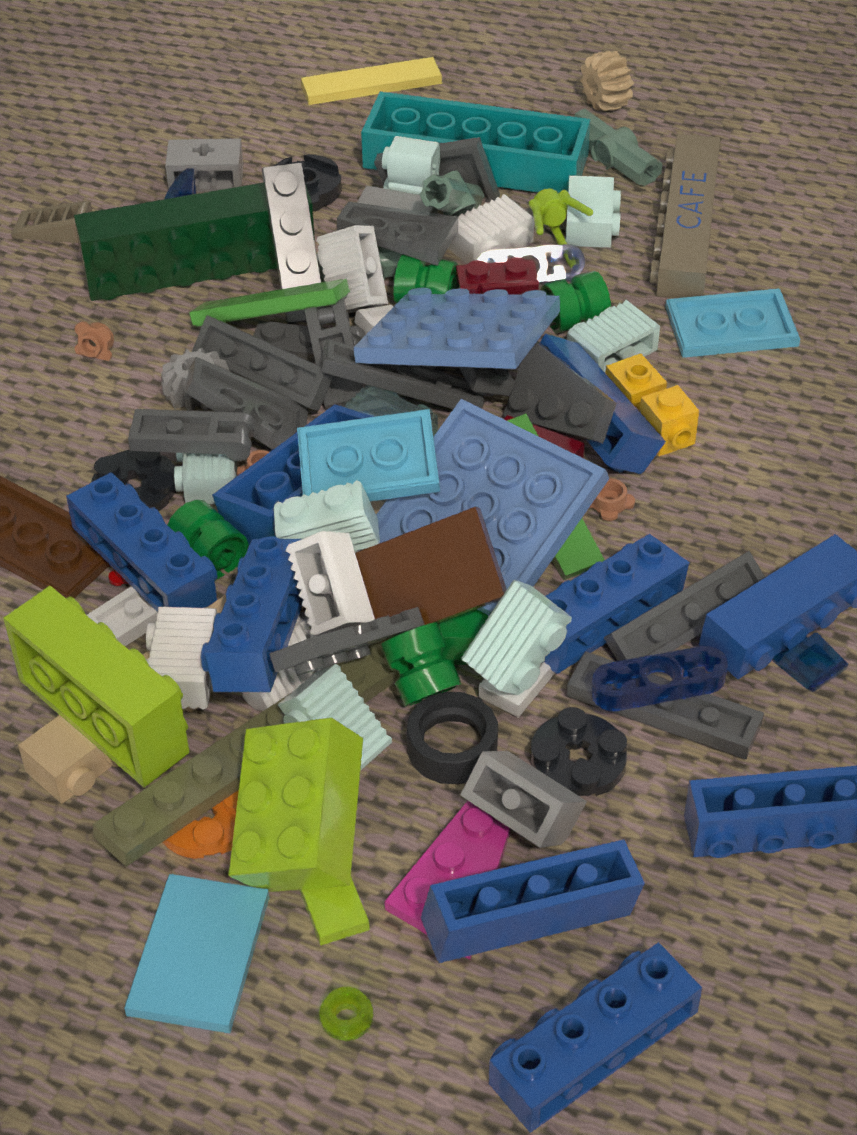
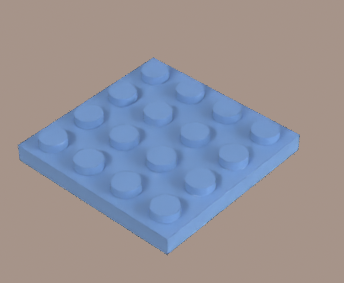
[354,288,560,369]
[376,399,610,616]

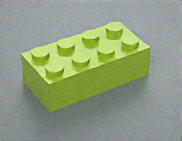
[3,586,190,788]

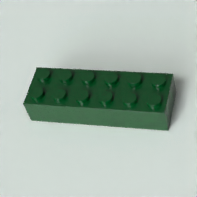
[74,183,315,301]

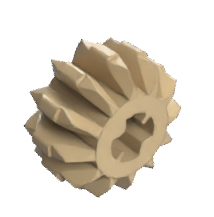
[580,51,634,111]

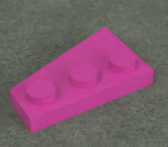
[384,801,512,960]

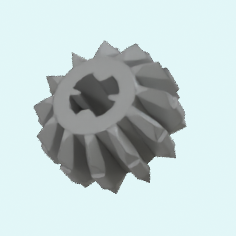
[161,347,229,411]

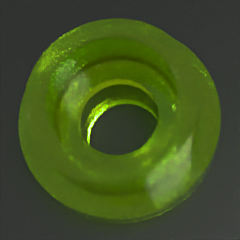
[319,986,374,1041]

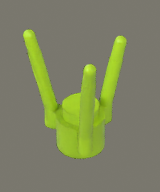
[528,189,593,274]

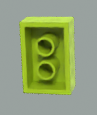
[229,717,363,892]

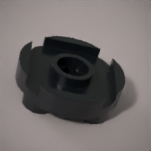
[274,154,342,212]
[91,450,176,511]
[531,707,627,796]

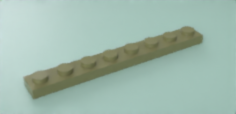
[93,643,400,867]

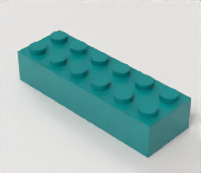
[361,91,591,193]

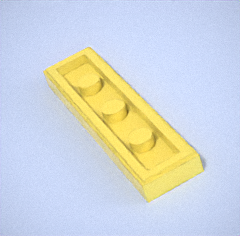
[301,57,442,105]

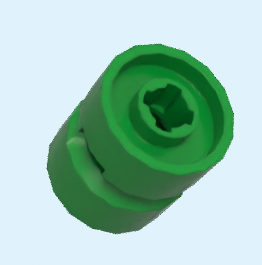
[393,254,458,304]
[540,271,611,334]
[167,500,249,581]
[380,622,462,707]

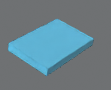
[665,289,800,358]
[297,409,441,502]
[124,874,269,1033]

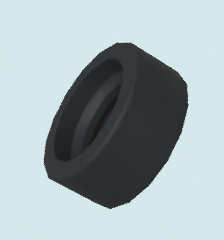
[406,691,498,785]

